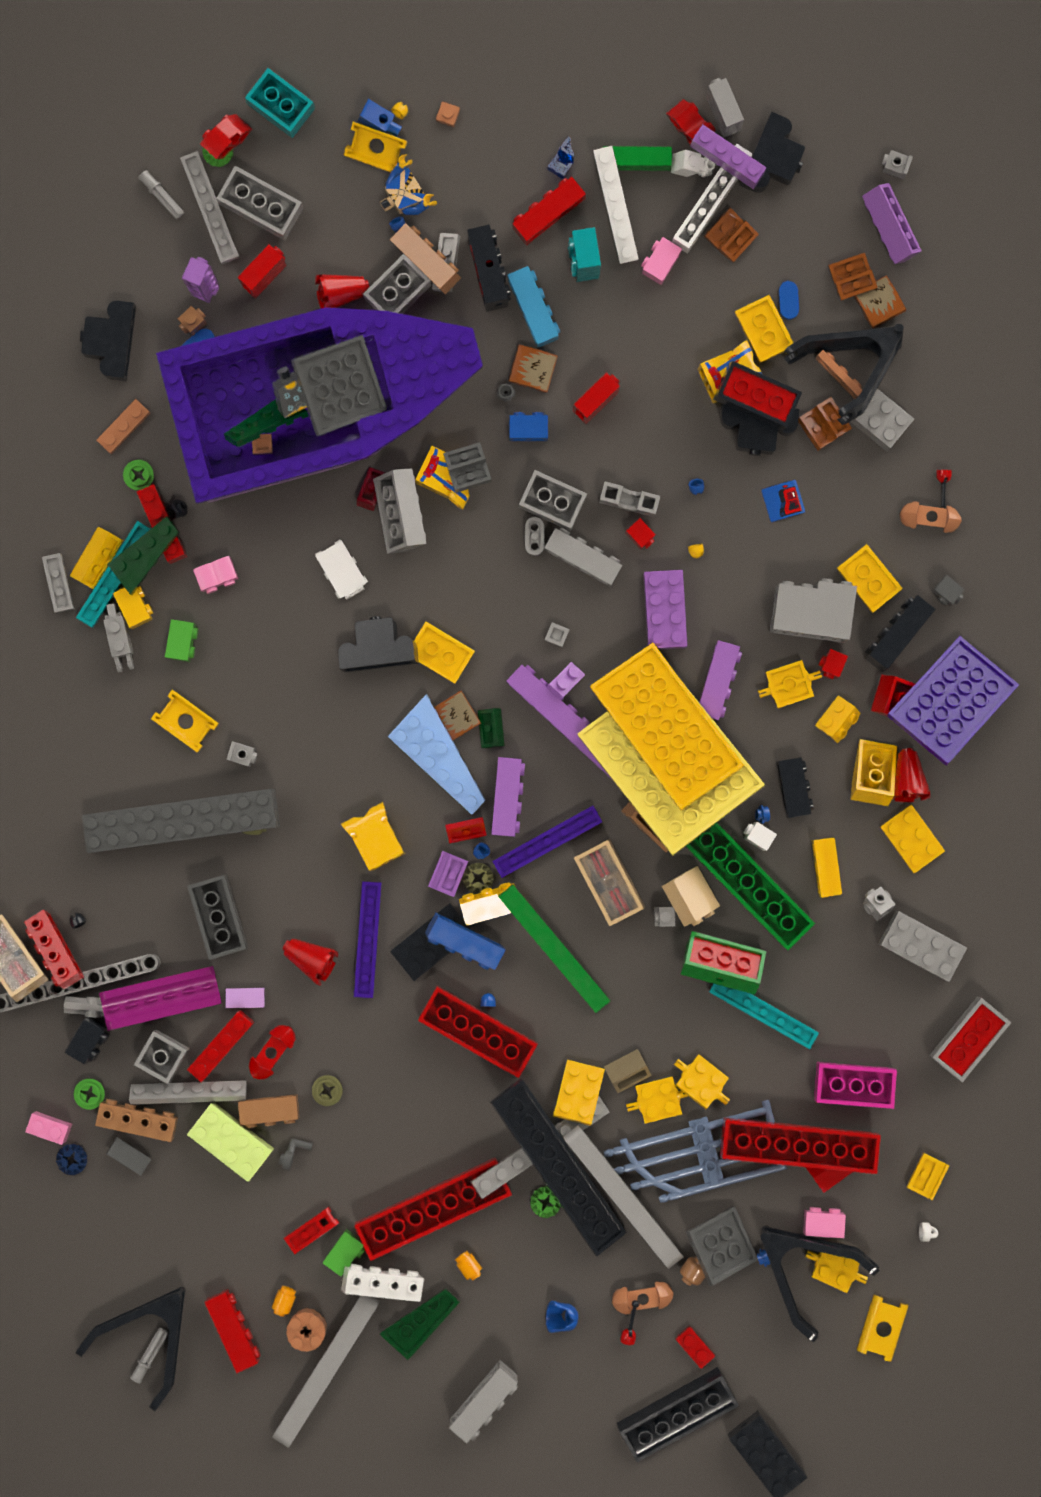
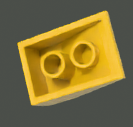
[851,739,897,806]

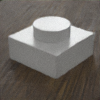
[545,622,570,647]

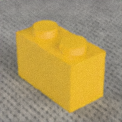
[113,586,153,629]

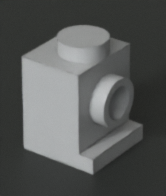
[881,150,913,179]
[226,741,258,767]
[654,906,675,927]

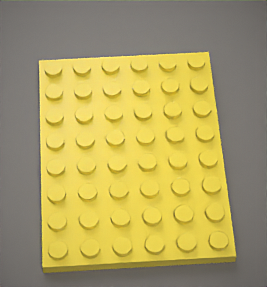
[577,684,765,856]

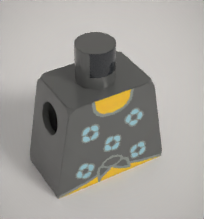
[272,367,306,418]

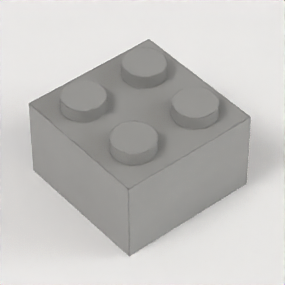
[134,1029,190,1084]

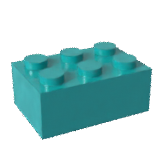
[245,68,315,138]
[568,227,601,282]

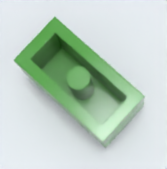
[165,619,198,662]
[323,1229,365,1277]

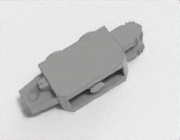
[103,603,134,673]

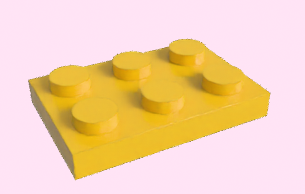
[735,295,793,363]
[836,544,903,613]
[414,622,475,684]
[880,804,945,874]
[553,1060,605,1126]

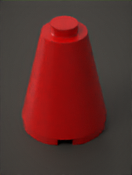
[315,274,369,309]
[892,748,931,803]
[283,938,338,986]

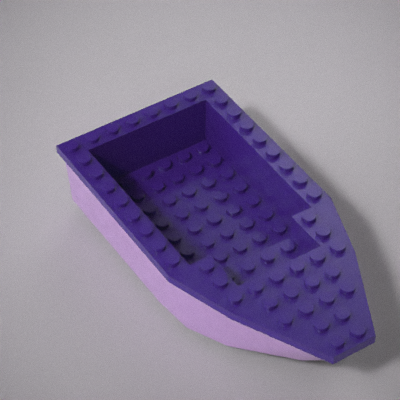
[156,308,483,504]

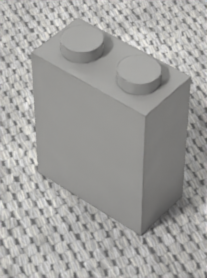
[706,78,744,138]

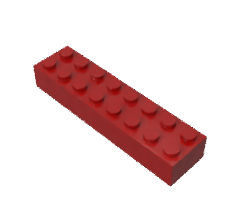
[720,1117,881,1174]
[354,1157,512,1261]

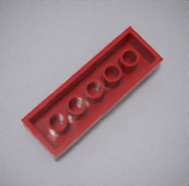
[418,986,538,1078]

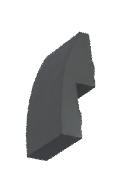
[106,1137,151,1176]

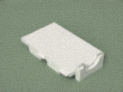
[316,540,368,600]

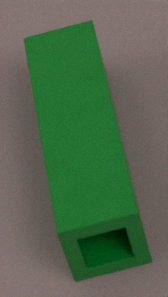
[603,146,672,171]

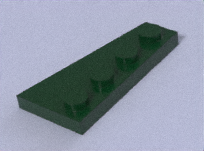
[224,399,309,447]

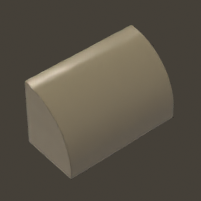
[604,1049,652,1093]

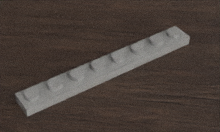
[471,1096,610,1199]

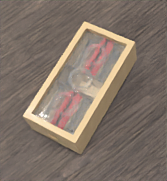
[574,839,645,926]
[0,914,49,1002]

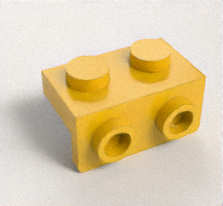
[815,695,861,743]

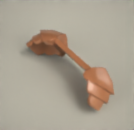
[900,502,962,533]
[612,1282,674,1315]

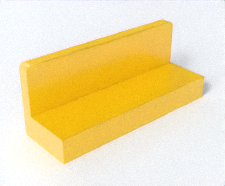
[70,527,123,590]
[811,838,842,898]

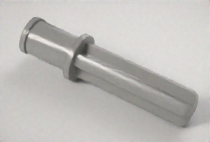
[138,170,184,219]
[130,1327,169,1384]

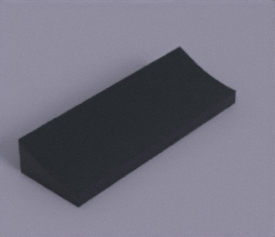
[616,1367,739,1462]

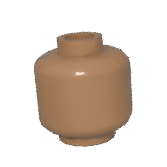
[680,1257,706,1286]

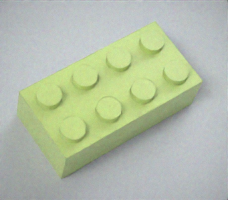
[187,1102,274,1182]

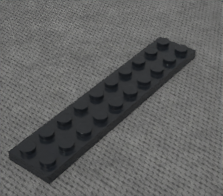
[490,1078,627,1256]

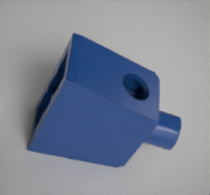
[357,99,402,137]

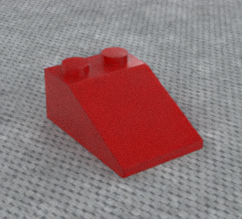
[871,674,915,717]

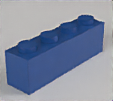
[425,912,506,970]

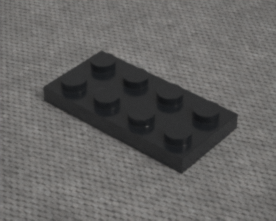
[390,903,471,981]

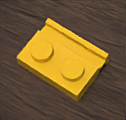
[906,1152,949,1200]

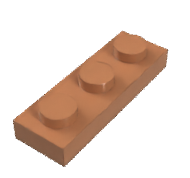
[816,350,862,399]
[97,399,150,454]

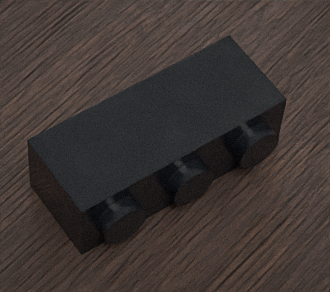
[777,757,814,818]

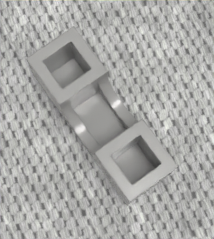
[599,481,660,517]

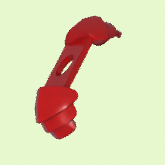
[249,1025,295,1080]

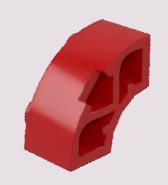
[666,99,716,145]
[200,114,253,159]

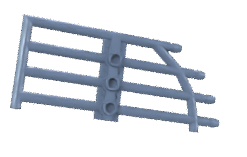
[603,1100,787,1203]

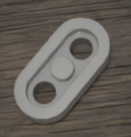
[525,517,544,556]

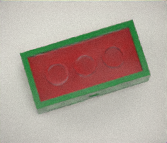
[680,931,766,995]

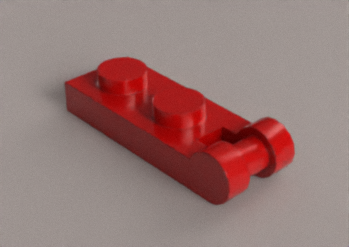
[284,1207,340,1255]

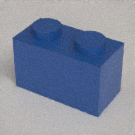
[510,412,548,441]

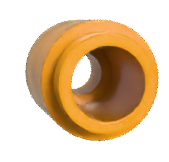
[455,1251,482,1281]
[271,1286,296,1317]

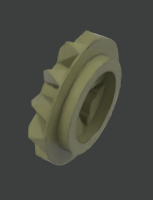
[463,863,494,894]
[312,1075,343,1106]

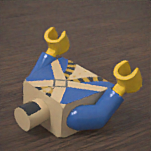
[380,154,437,215]

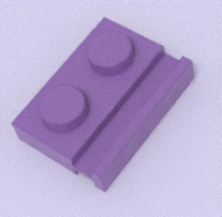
[428,851,468,897]

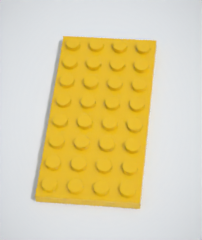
[590,643,744,811]

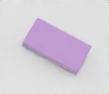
[226,988,265,1008]

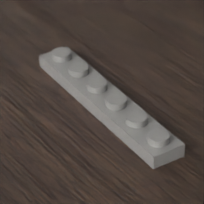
[180,151,239,264]
[129,1080,247,1104]

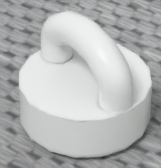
[919,1222,938,1242]

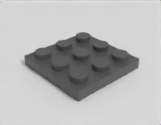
[686,1206,758,1286]

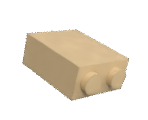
[662,866,720,927]

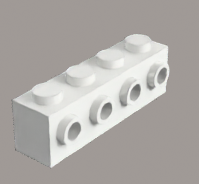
[341,1264,424,1302]

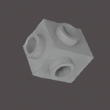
[863,887,895,921]

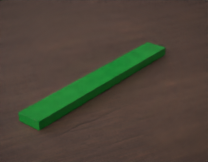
[498,884,610,1013]

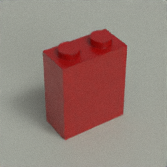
[237,244,286,299]
[573,372,620,424]

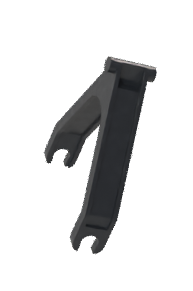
[784,324,904,425]
[761,1225,880,1343]
[75,1287,186,1411]

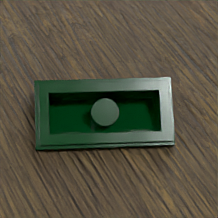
[478,708,505,748]

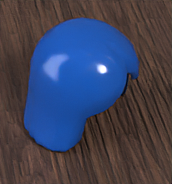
[546,1300,579,1333]

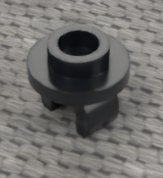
[166,499,188,519]

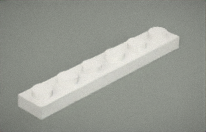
[593,146,639,264]

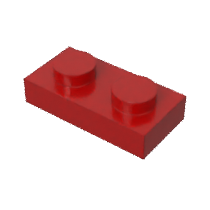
[445,817,487,844]
[675,1325,715,1369]

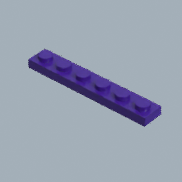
[492,806,602,878]
[354,881,382,998]

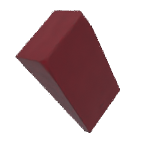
[356,467,385,511]

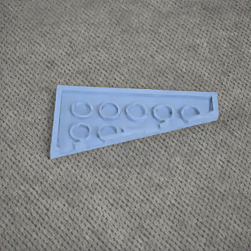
[388,694,485,814]

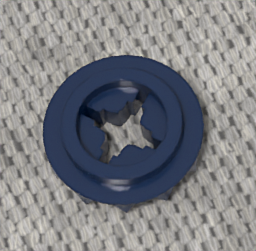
[56,1144,87,1175]

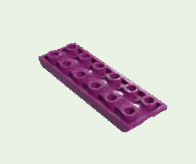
[99,966,222,1031]

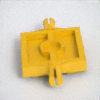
[758,660,822,709]
[674,1054,730,1109]
[626,1076,688,1124]
[805,1250,868,1293]

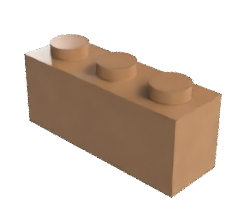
[238,1094,300,1128]

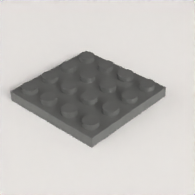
[291,335,387,436]

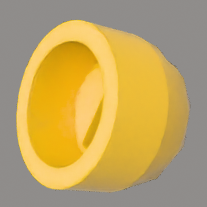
[391,102,408,119]
[688,544,704,559]

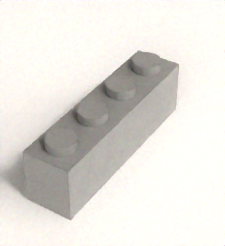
[544,528,622,587]

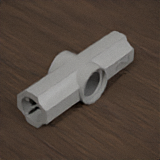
[64,996,104,1018]

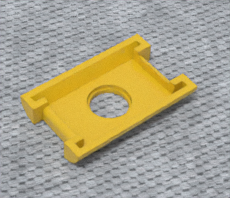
[344,121,407,172]
[151,689,219,752]
[857,1294,909,1362]

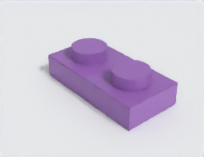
[547,662,585,700]

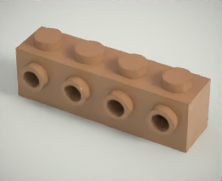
[390,223,461,295]
[95,1099,178,1142]

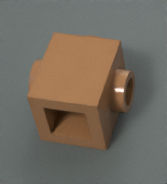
[178,306,207,336]

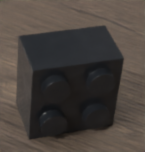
[64,1017,110,1065]

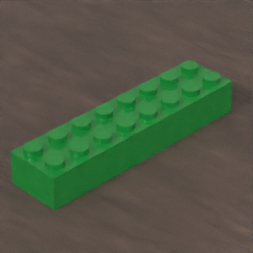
[685,823,815,951]

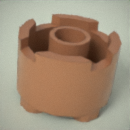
[286,1308,327,1352]

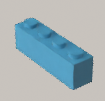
[507,266,560,348]

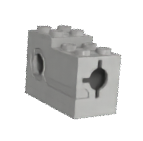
[769,579,857,643]

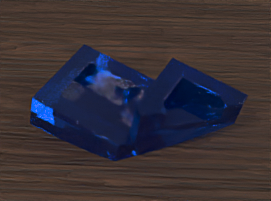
[547,137,574,179]

